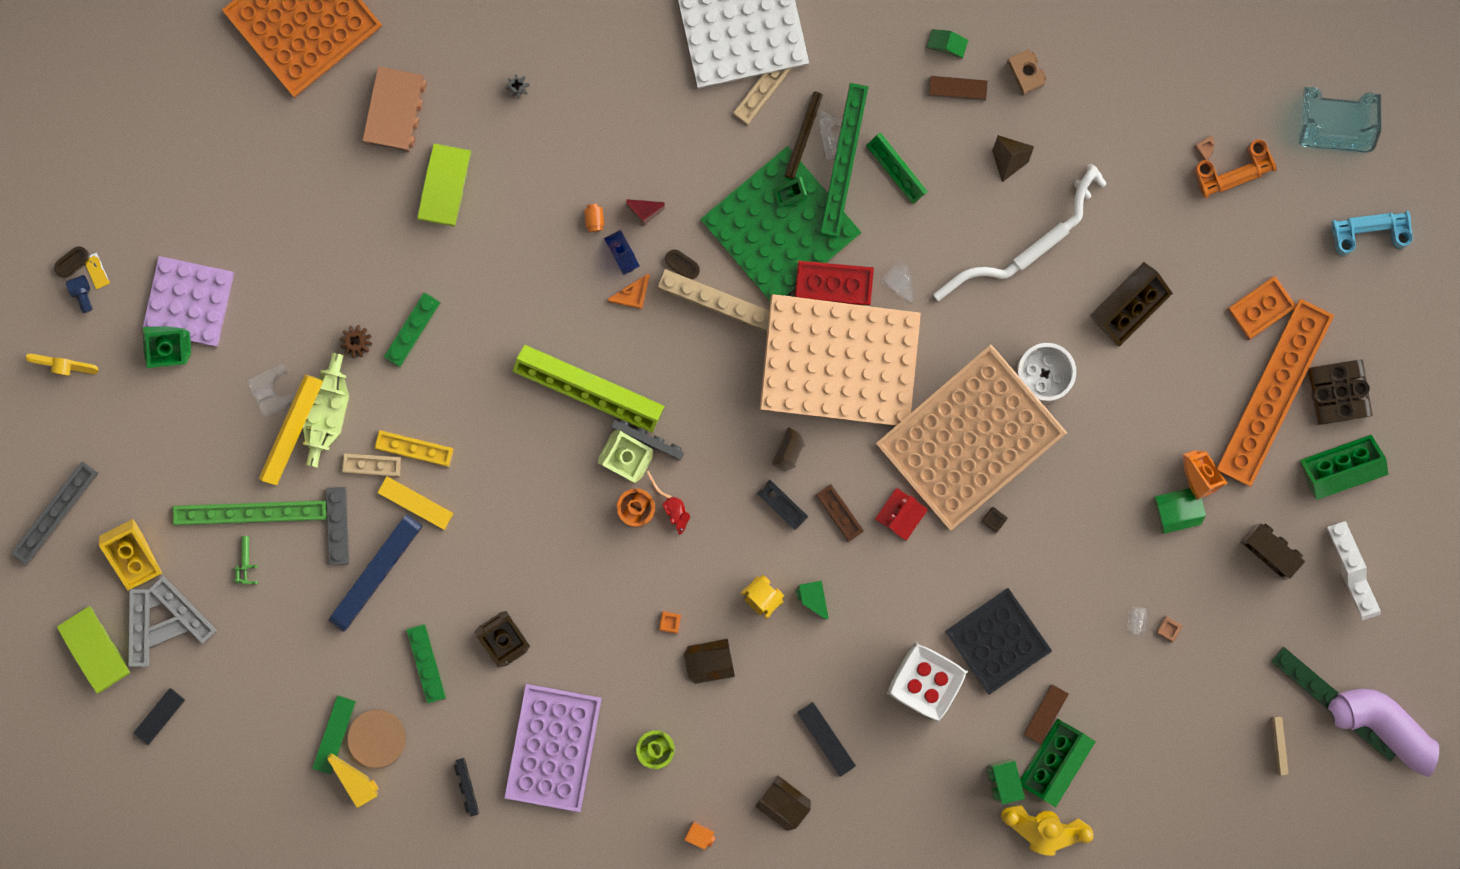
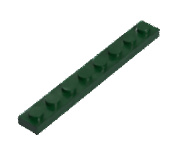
[1271,647,1396,762]

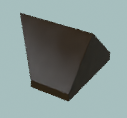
[992,135,1034,182]

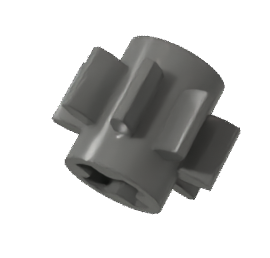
[506,74,530,99]

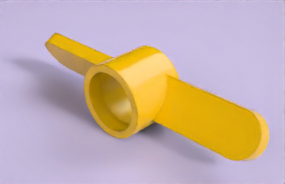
[25,354,99,376]

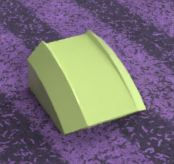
[598,430,653,483]

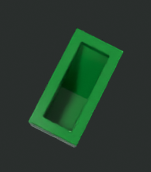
[796,581,829,619]

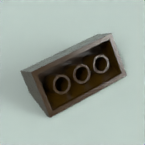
[1090,262,1173,347]

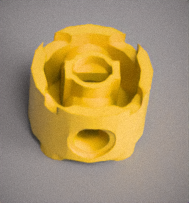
[740,575,784,619]

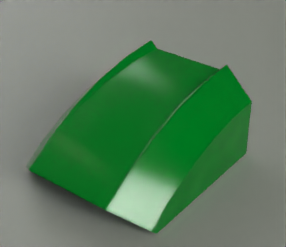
[142,326,191,368]
[1153,488,1206,534]

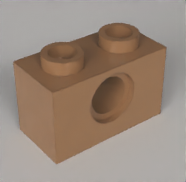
[1007,49,1046,96]

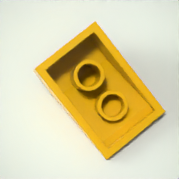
[99,519,162,591]

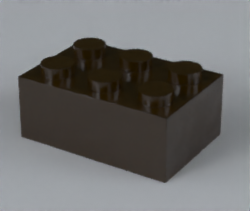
[1240,523,1305,580]

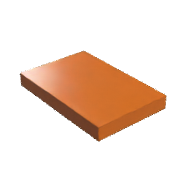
[1228,276,1296,340]

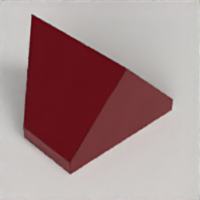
[626,199,665,226]

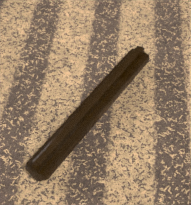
[784,91,823,180]

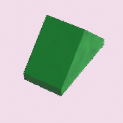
[927,29,968,58]
[773,177,808,207]

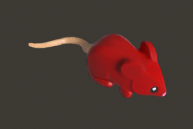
[647,470,690,535]

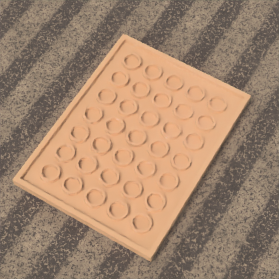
[759,294,921,426]
[876,345,1067,531]

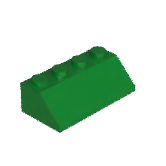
[1300,434,1389,500]
[1020,718,1096,808]

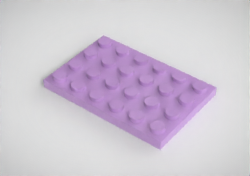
[505,684,602,812]

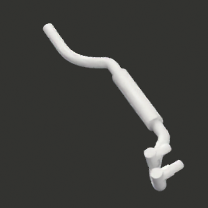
[933,164,1106,302]

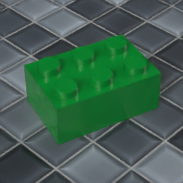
[986,759,1025,805]

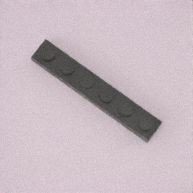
[12,461,98,565]

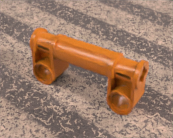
[1194,139,1277,199]

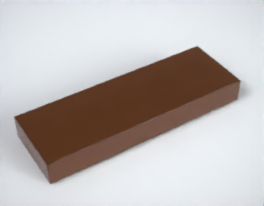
[929,76,988,100]
[816,484,864,542]
[1023,684,1069,744]

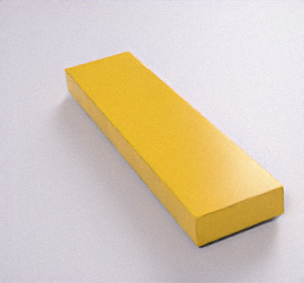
[374,430,454,467]
[377,476,454,530]

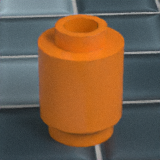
[584,204,605,232]

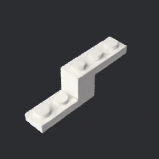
[1327,521,1381,620]

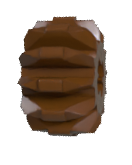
[339,325,372,358]

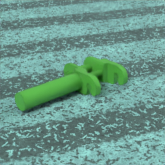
[233,536,258,584]

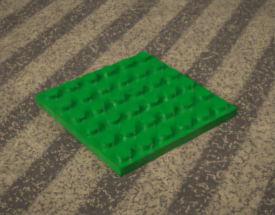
[700,146,862,301]

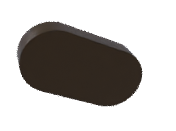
[54,246,90,278]
[665,249,700,280]

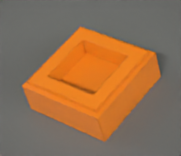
[659,611,681,634]

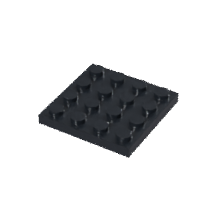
[945,588,1052,695]

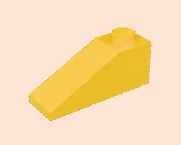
[328,753,379,808]

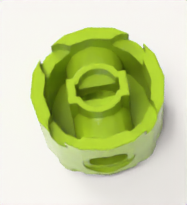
[636,730,675,769]

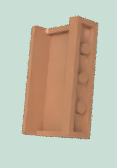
[363,66,427,152]

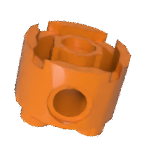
[617,488,656,527]

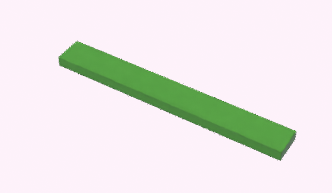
[172,500,327,525]

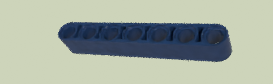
[328,514,423,632]

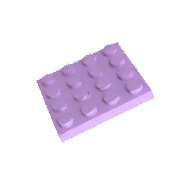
[143,256,234,347]

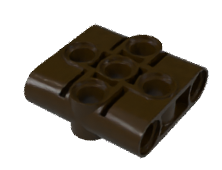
[1308,359,1373,425]

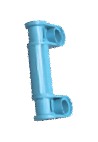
[1331,211,1413,256]

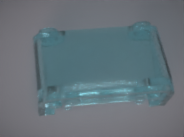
[1299,87,1381,153]

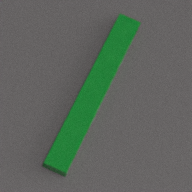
[820,83,869,237]

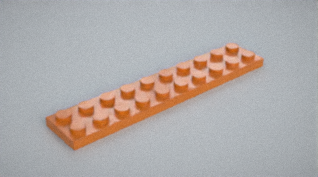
[1216,298,1335,487]

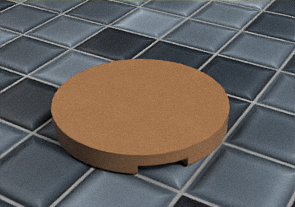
[348,710,406,768]

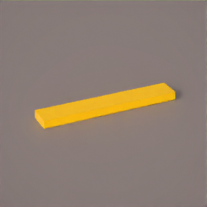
[259,374,323,485]

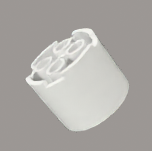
[1015,343,1076,404]

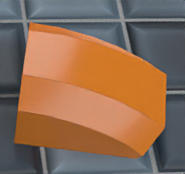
[1183,450,1227,500]

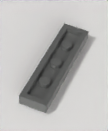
[611,419,684,460]
[326,487,349,565]

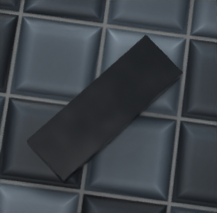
[134,688,186,745]

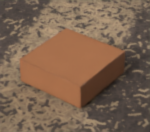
[1156,616,1183,642]

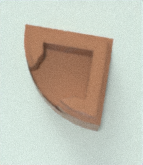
[1195,135,1214,161]

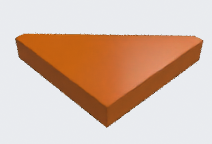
[608,274,650,309]

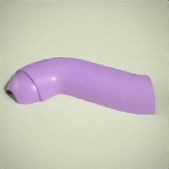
[1328,689,1439,777]

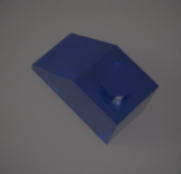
[604,230,640,275]

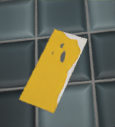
[86,252,110,290]

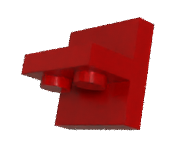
[875,488,928,541]

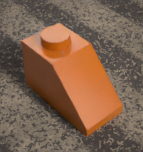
[684,821,716,850]

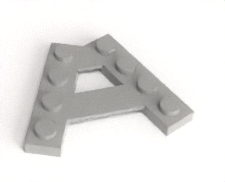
[129,576,218,667]

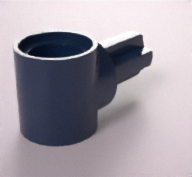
[66,275,93,313]

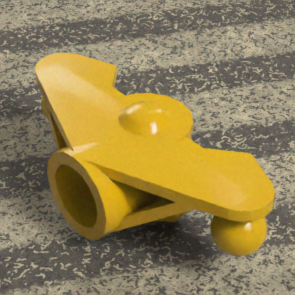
[1001,805,1093,856]

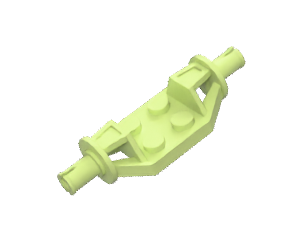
[303,353,349,468]

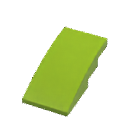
[418,143,471,227]
[57,606,130,694]

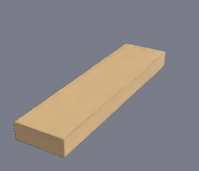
[733,68,792,126]

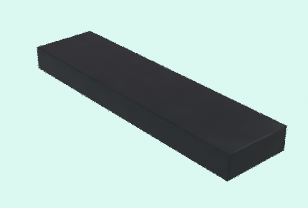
[797,702,856,777]

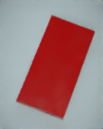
[794,261,874,305]

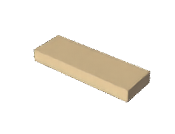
[342,453,401,477]
[1271,716,1289,775]

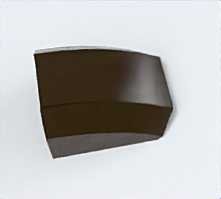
[772,427,805,471]
[475,611,530,667]
[684,639,735,684]
[755,775,811,831]

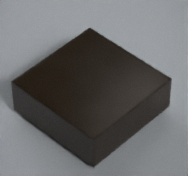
[981,507,1008,533]

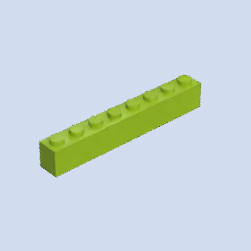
[512,345,665,433]

